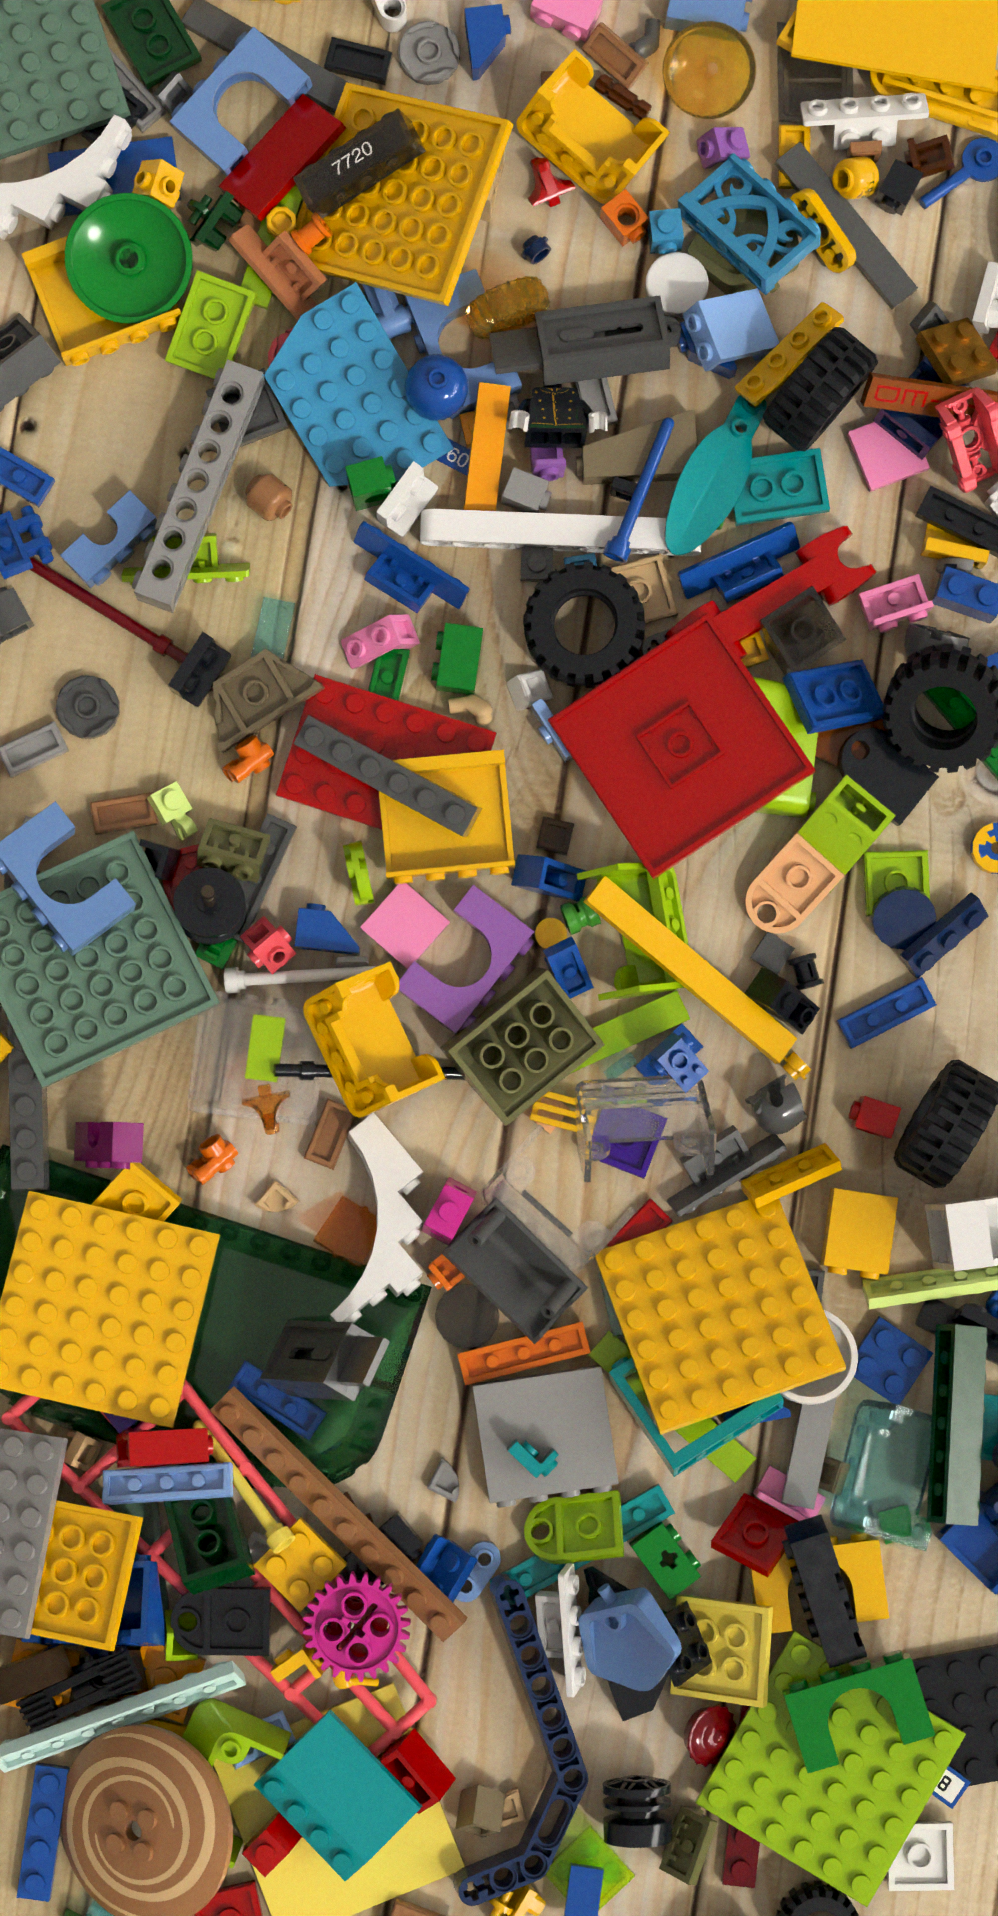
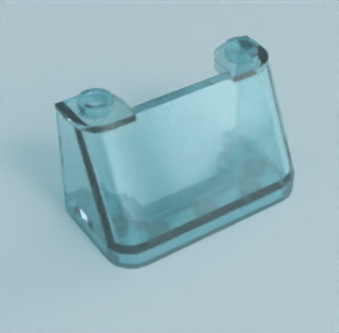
[830,1399,932,1551]

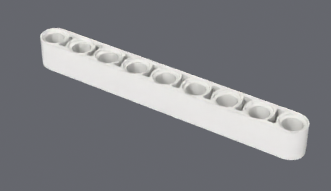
[420,509,701,556]

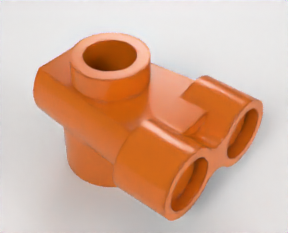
[222,735,274,783]
[186,1134,239,1185]

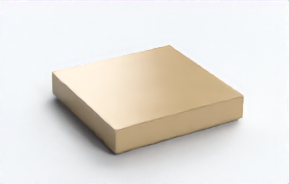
[611,553,678,624]

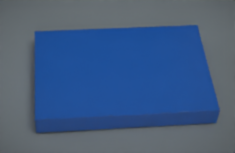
[782,659,884,734]

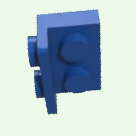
[416,1534,479,1602]

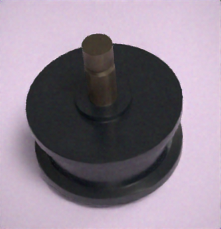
[173,868,246,945]

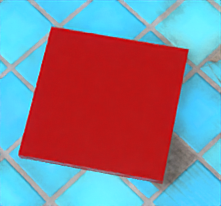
[548,612,816,880]

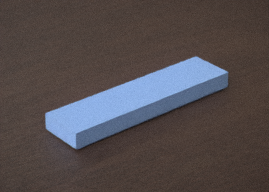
[102,1462,233,1505]

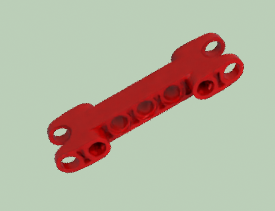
[665,526,877,659]

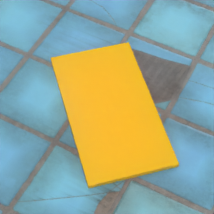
[790,0,998,92]

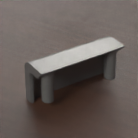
[442,1197,588,1344]

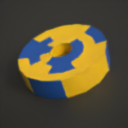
[970,823,998,874]

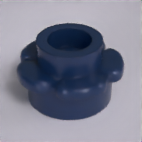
[522,235,551,265]

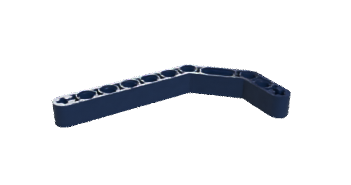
[453,1574,589,1906]

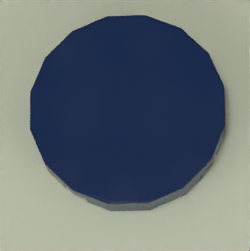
[871,886,936,950]

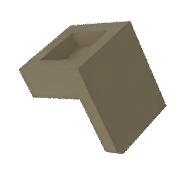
[455,1784,505,1838]

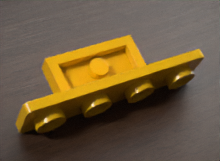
[735,302,844,406]

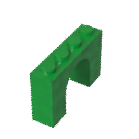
[782,1650,935,1774]

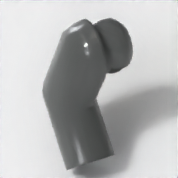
[629,18,661,59]

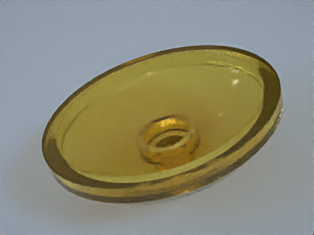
[662,21,756,119]

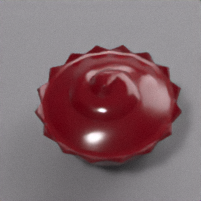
[684,1704,736,1767]

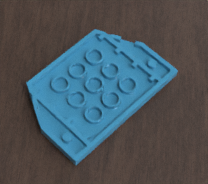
[264,282,454,487]

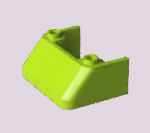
[577,863,689,1001]
[182,1698,292,1869]

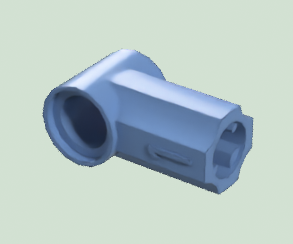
[362,284,412,339]

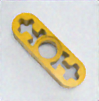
[790,188,856,273]

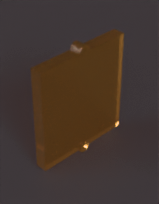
[313,1195,376,1269]

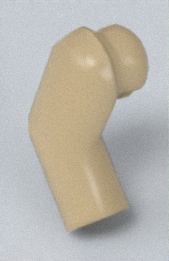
[447,694,493,725]

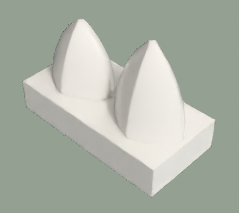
[972,261,998,334]

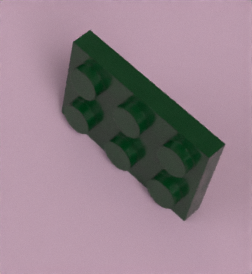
[101,0,202,89]

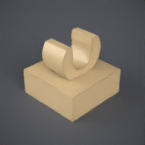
[64,1431,104,1471]

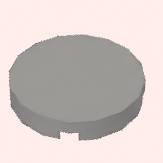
[398,21,460,85]

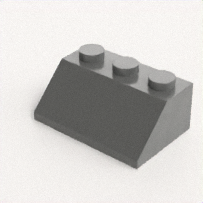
[0,313,61,412]

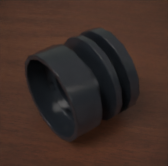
[603,1775,672,1848]

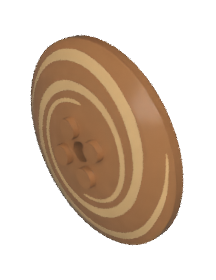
[61,1724,233,1916]

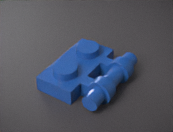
[0,506,54,579]

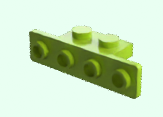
[121,533,251,585]

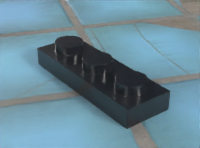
[915,486,998,558]

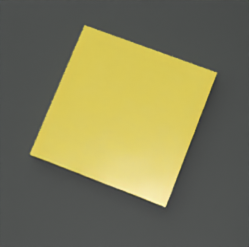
[214,1681,466,1916]

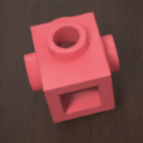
[239,916,297,974]

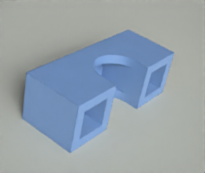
[60,490,157,589]

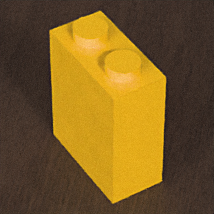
[820,1188,898,1280]

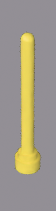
[193,1420,295,1553]

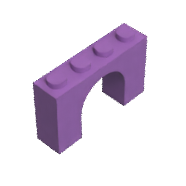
[399,885,535,1034]

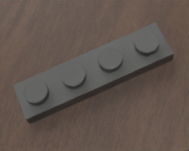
[232,813,297,943]

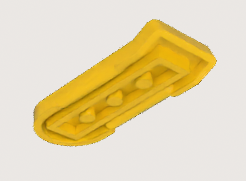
[869,70,998,142]

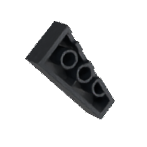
[782,1514,867,1668]

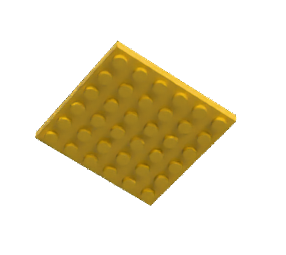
[291,82,513,306]
[0,1191,220,1428]
[594,1199,846,1435]

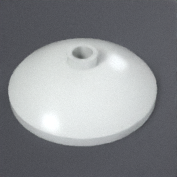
[780,1310,858,1405]

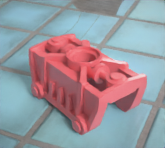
[935,387,998,493]

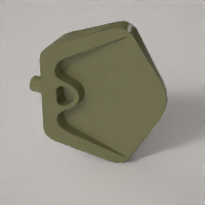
[688,209,799,295]

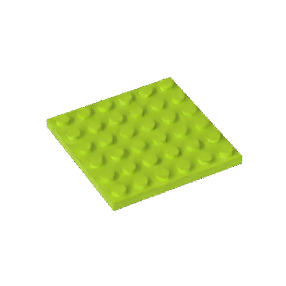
[695,1630,966,1907]

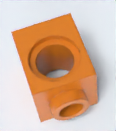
[600,189,649,247]

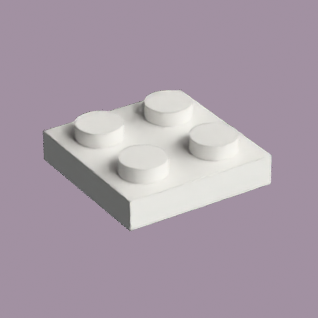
[887,1821,954,1891]

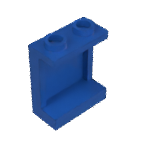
[935,1490,998,1595]

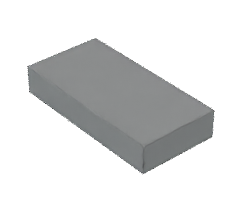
[575,378,618,430]
[0,721,69,778]

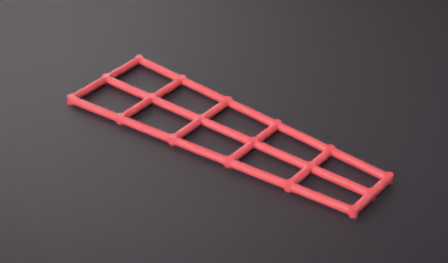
[1,1379,437,1758]

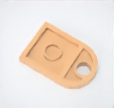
[745,832,845,933]

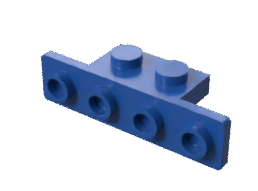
[354,521,470,613]
[677,521,800,602]

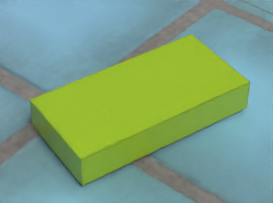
[245,1014,286,1083]

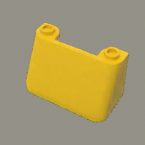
[516,49,671,204]
[303,961,446,1118]

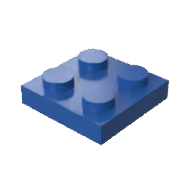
[854,1316,934,1407]

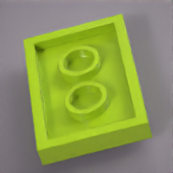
[165,270,258,380]

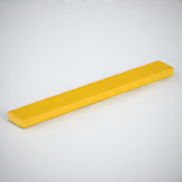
[583,876,798,1064]

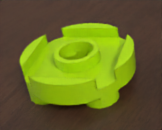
[343,840,375,906]

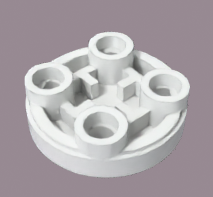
[645,252,709,318]

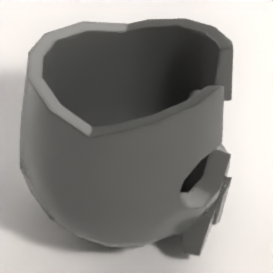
[745,1074,808,1134]

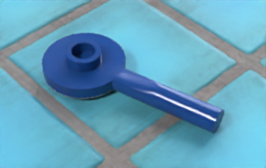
[918,138,998,209]

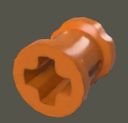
[291,212,333,255]

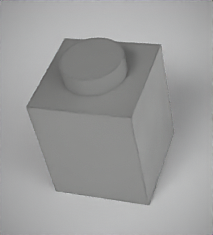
[501,467,552,513]

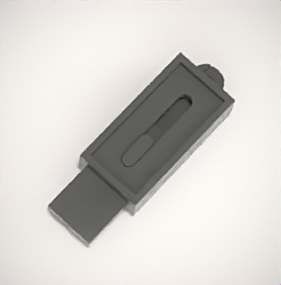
[489,295,681,386]
[260,1320,390,1401]

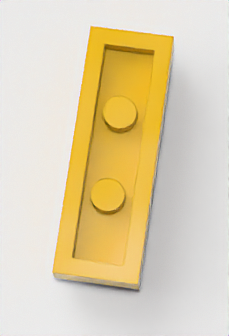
[740,1143,842,1209]

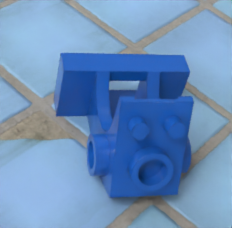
[634,1024,709,1093]

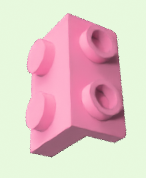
[858,574,934,633]

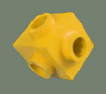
[132,159,185,209]

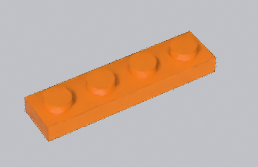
[457,1321,591,1386]

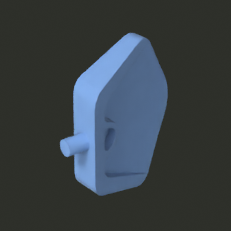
[578,1583,682,1691]

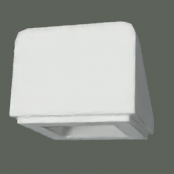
[507,669,554,711]

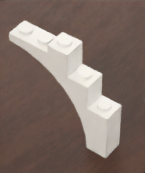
[0,114,132,241]
[330,1112,423,1324]

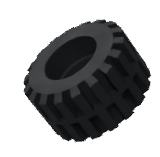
[776,1881,859,1916]

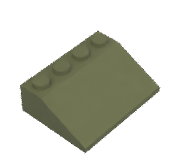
[440,967,605,1126]

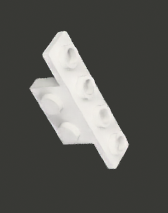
[800,93,929,150]
[535,1563,586,1698]

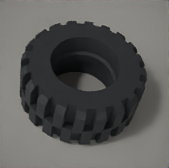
[763,327,878,451]
[523,562,645,688]
[882,644,998,773]
[893,1060,998,1188]

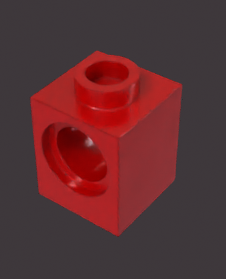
[848,1096,901,1139]

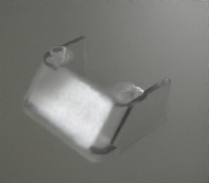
[575,1075,717,1182]
[481,1124,636,1275]

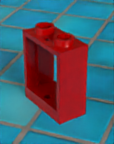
[116,1428,213,1468]

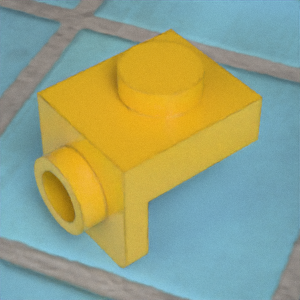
[270,1642,324,1683]

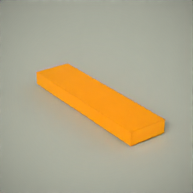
[463,382,511,511]

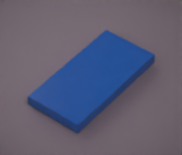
[48,136,181,217]

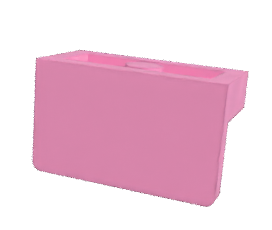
[753,1465,826,1521]

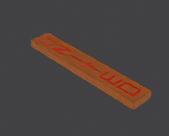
[860,372,998,419]

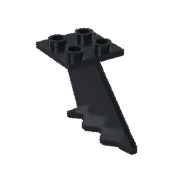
[584,1566,712,1687]

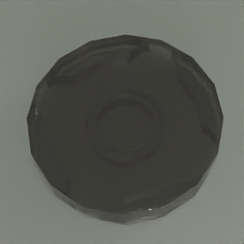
[435,1284,499,1349]

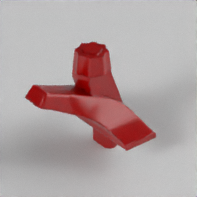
[527,157,576,207]

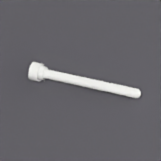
[224,966,375,993]

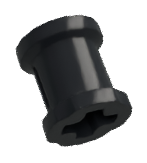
[788,953,824,991]

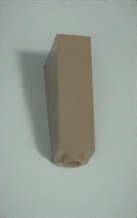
[576,410,697,485]

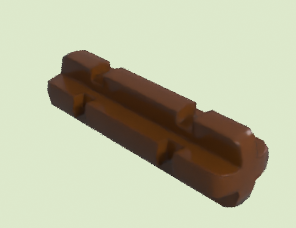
[594,74,652,120]

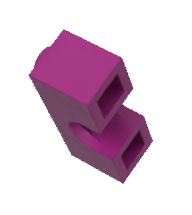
[74,1122,144,1169]

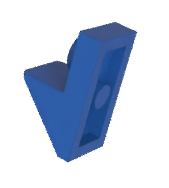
[543,936,594,999]

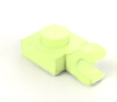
[147,781,198,841]

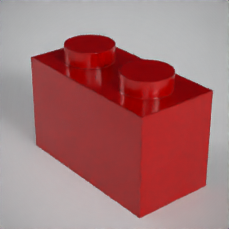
[379,1728,456,1814]

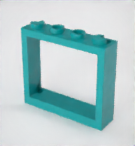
[609,1357,784,1477]

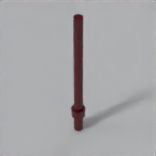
[29,557,188,664]

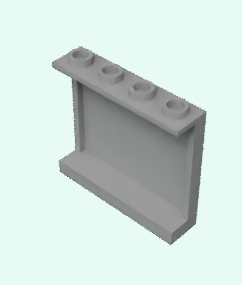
[472,1365,619,1508]

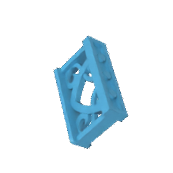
[678,153,821,295]

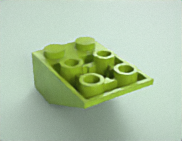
[798,774,896,893]

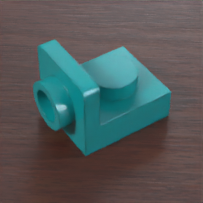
[507,1439,559,1478]

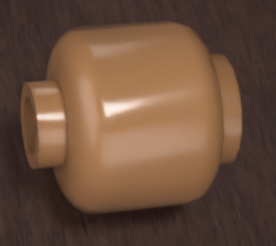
[245,474,293,521]

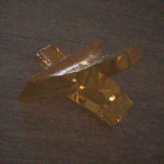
[242,1084,290,1135]

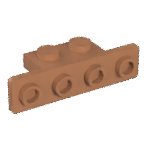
[228,224,327,321]

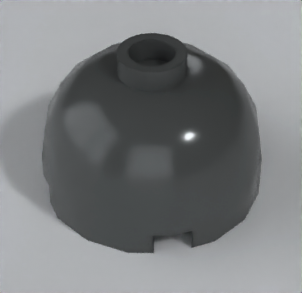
[904,623,970,657]

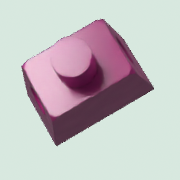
[421,1177,477,1245]

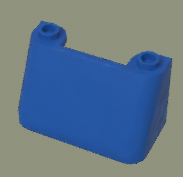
[22,1555,166,1646]

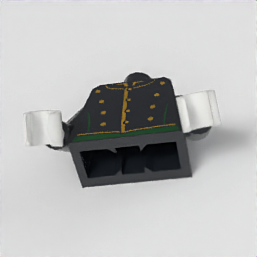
[508,381,608,448]

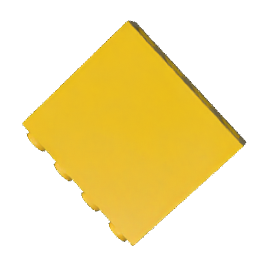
[21,236,181,366]
[379,749,515,884]

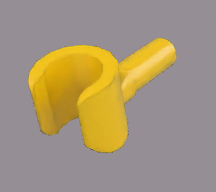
[332,1669,379,1689]

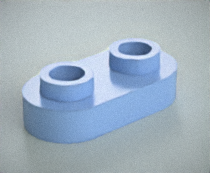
[456,1541,501,1602]

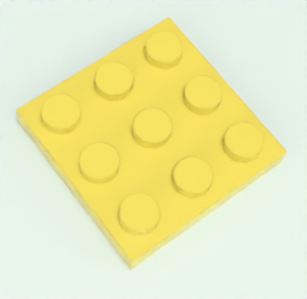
[670,1594,773,1708]

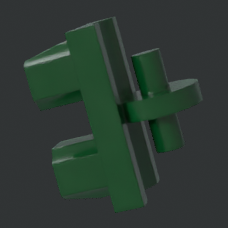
[187,191,243,252]

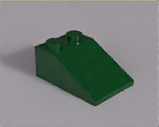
[164,1497,256,1595]

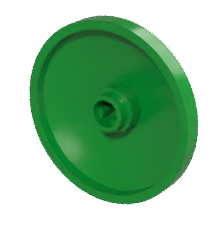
[65,193,193,324]

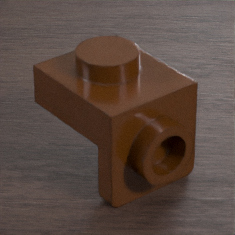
[904,134,955,178]

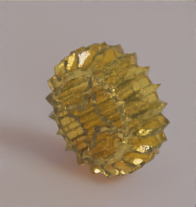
[465,276,550,339]

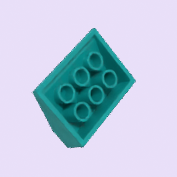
[253,1709,422,1881]

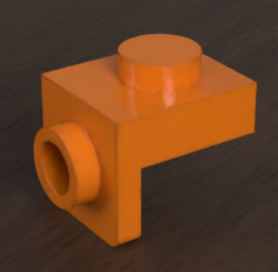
[427,1254,465,1291]

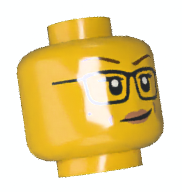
[832,156,879,200]

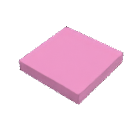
[847,422,930,492]
[360,883,450,970]

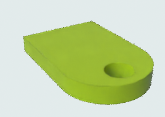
[524,1490,624,1564]

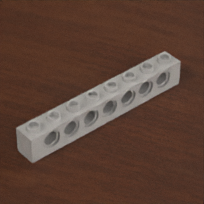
[132,359,265,613]

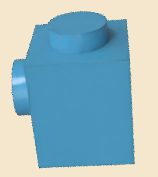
[647,208,684,255]

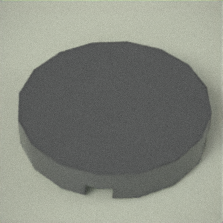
[56,675,120,739]

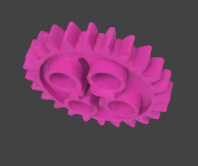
[303,1571,411,1682]

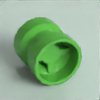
[560,895,601,935]

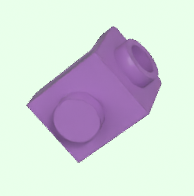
[697,127,750,169]
[529,447,566,481]

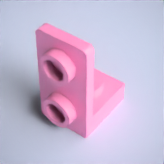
[341,614,420,669]

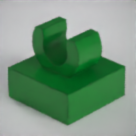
[195,938,238,970]

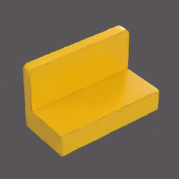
[920,523,990,570]

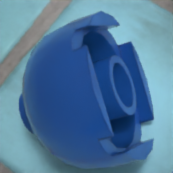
[405,354,468,420]

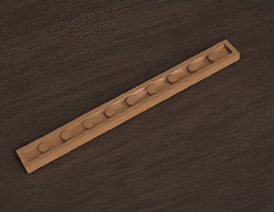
[210,1386,468,1642]

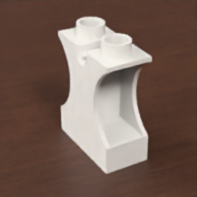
[924,1195,998,1271]

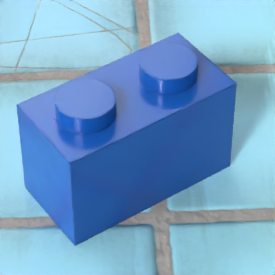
[932,566,998,624]

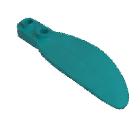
[665,395,767,555]

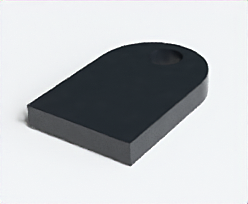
[838,728,939,826]
[171,1586,271,1656]

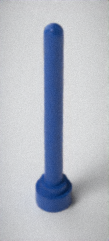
[603,417,674,563]

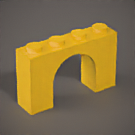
[749,1532,889,1634]

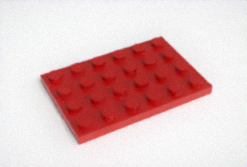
[276,674,497,830]

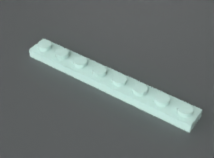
[0,1661,246,1773]

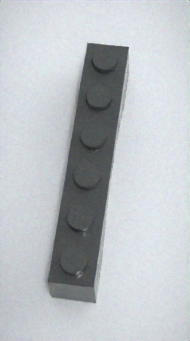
[293,715,482,837]

